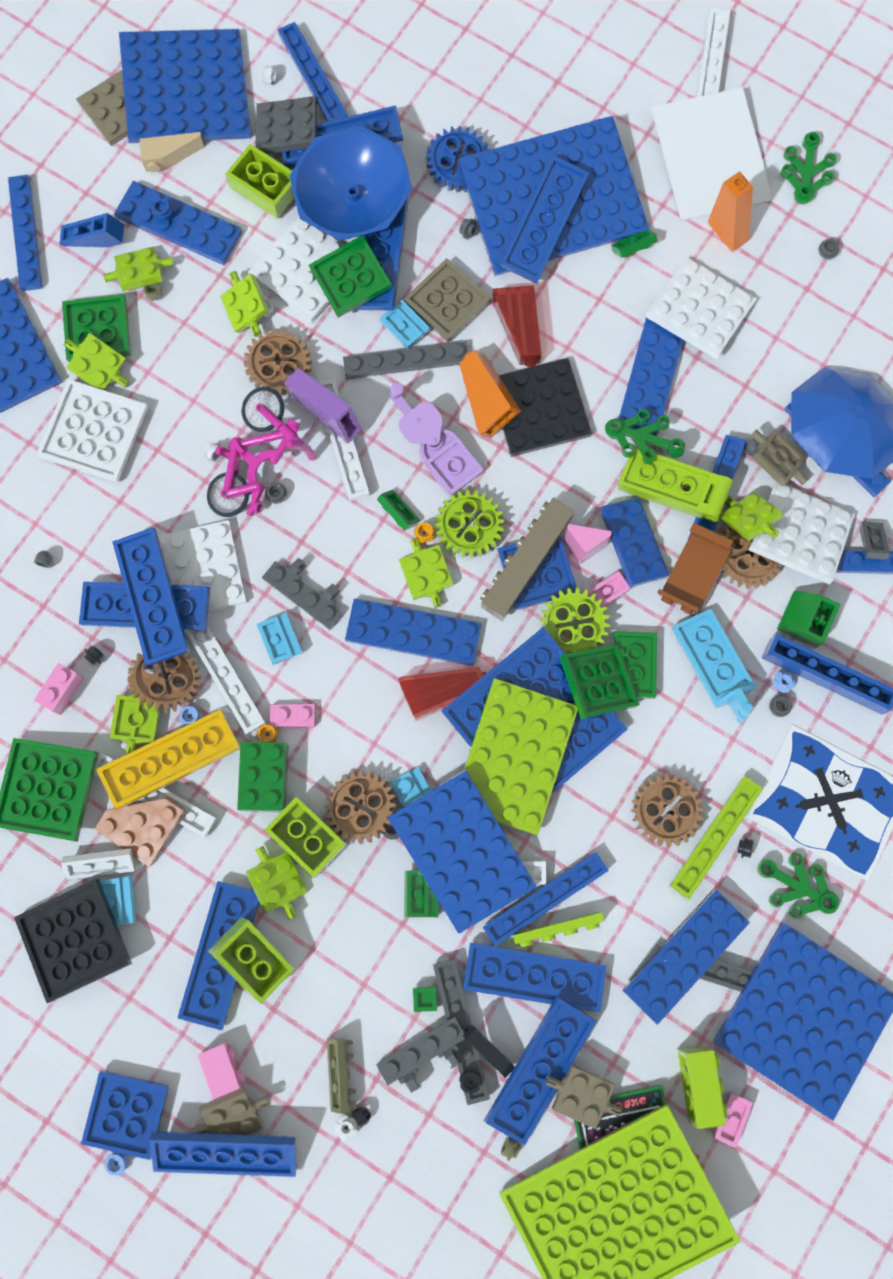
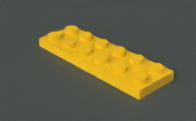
[96,709,240,811]

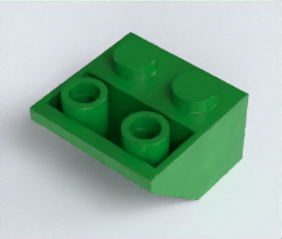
[777,591,841,648]

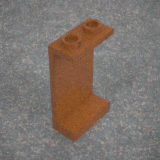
[657,523,735,615]

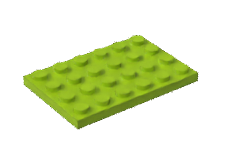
[463,678,578,835]

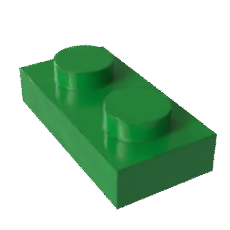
[611,229,658,258]
[377,489,420,531]

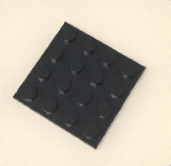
[498,358,592,457]
[14,878,132,1004]

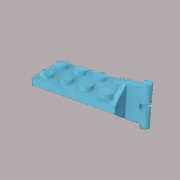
[672,609,756,723]

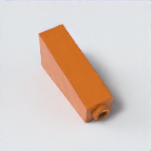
[707,171,753,252]
[459,350,521,438]

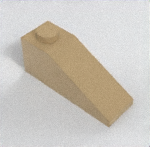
[140,132,204,172]

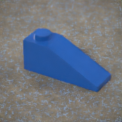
[59,213,125,247]

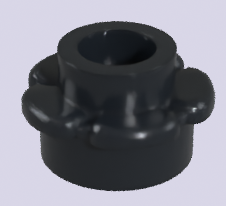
[84,645,105,665]
[737,836,754,858]
[459,1069,482,1094]

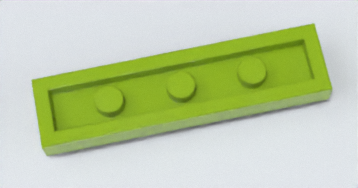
[512,912,604,947]

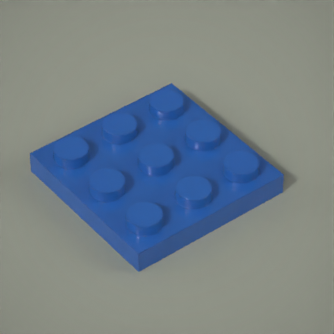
[497,536,577,611]
[81,1070,170,1160]

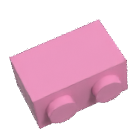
[34,662,84,715]
[198,1041,245,1100]

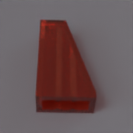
[492,285,542,367]
[398,667,486,722]

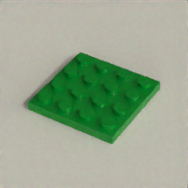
[0,738,99,842]

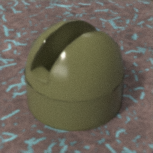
[144,283,162,301]

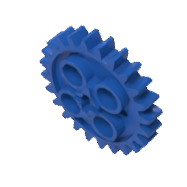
[426,126,488,193]

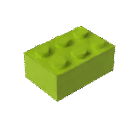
[225,144,294,219]
[264,796,347,878]
[208,917,295,1004]
[677,1045,728,1129]

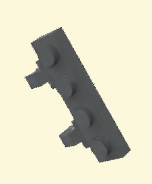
[262,558,343,631]
[376,1016,465,1093]

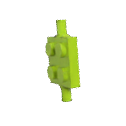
[103,246,174,291]
[220,271,269,337]
[63,333,129,391]
[720,492,783,541]
[399,538,454,608]
[110,695,161,755]
[245,846,307,920]

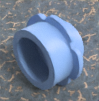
[773,671,795,693]
[179,705,201,725]
[104,1152,128,1175]

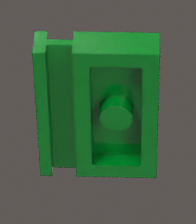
[404,871,439,917]

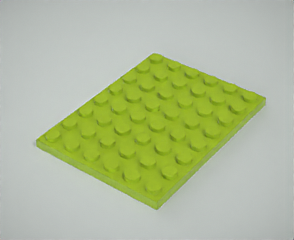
[499,1104,741,1279]

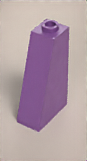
[284,368,362,444]

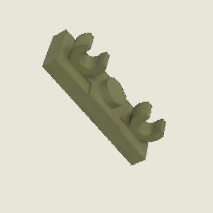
[327,1038,357,1114]

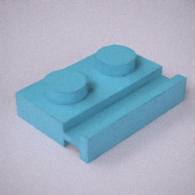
[380,300,430,349]
[257,612,303,665]
[390,767,431,807]
[100,876,136,925]

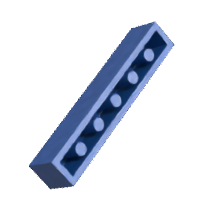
[761,634,893,715]

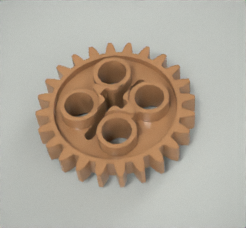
[244,328,312,396]
[720,527,782,589]
[127,653,201,713]
[325,770,398,844]
[630,774,705,847]

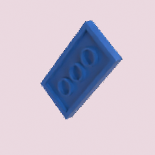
[599,497,669,588]

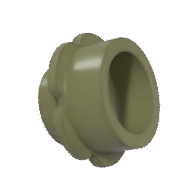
[501,1136,520,1161]

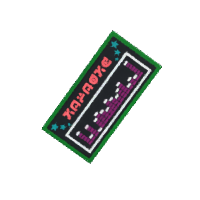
[573,1084,666,1149]

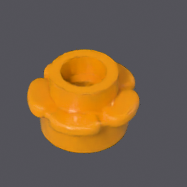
[414,522,435,543]
[257,723,279,743]

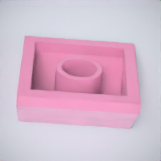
[563,524,612,564]

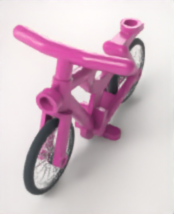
[207,387,316,517]

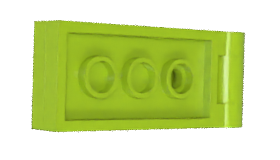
[618,447,733,522]

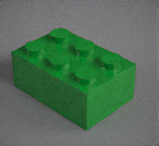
[237,742,288,812]

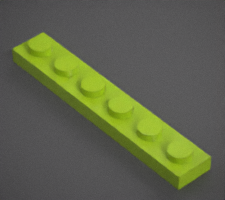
[669,776,763,900]

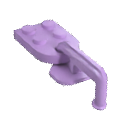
[389,383,484,496]

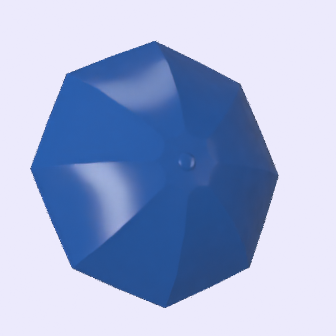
[289,125,412,241]
[791,367,893,479]

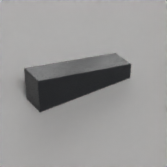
[463,1025,515,1078]

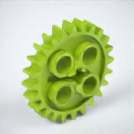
[435,489,504,559]
[539,587,610,654]

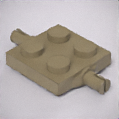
[750,429,809,486]
[545,1064,622,1129]
[191,1087,271,1135]

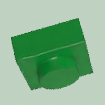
[413,986,437,1012]

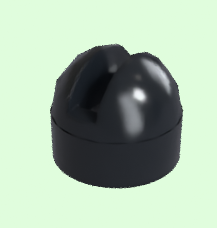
[351,1106,371,1128]

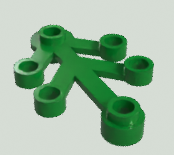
[780,132,837,204]
[605,409,685,464]
[757,853,839,918]

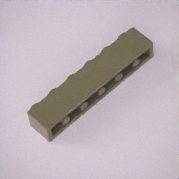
[480,497,575,622]

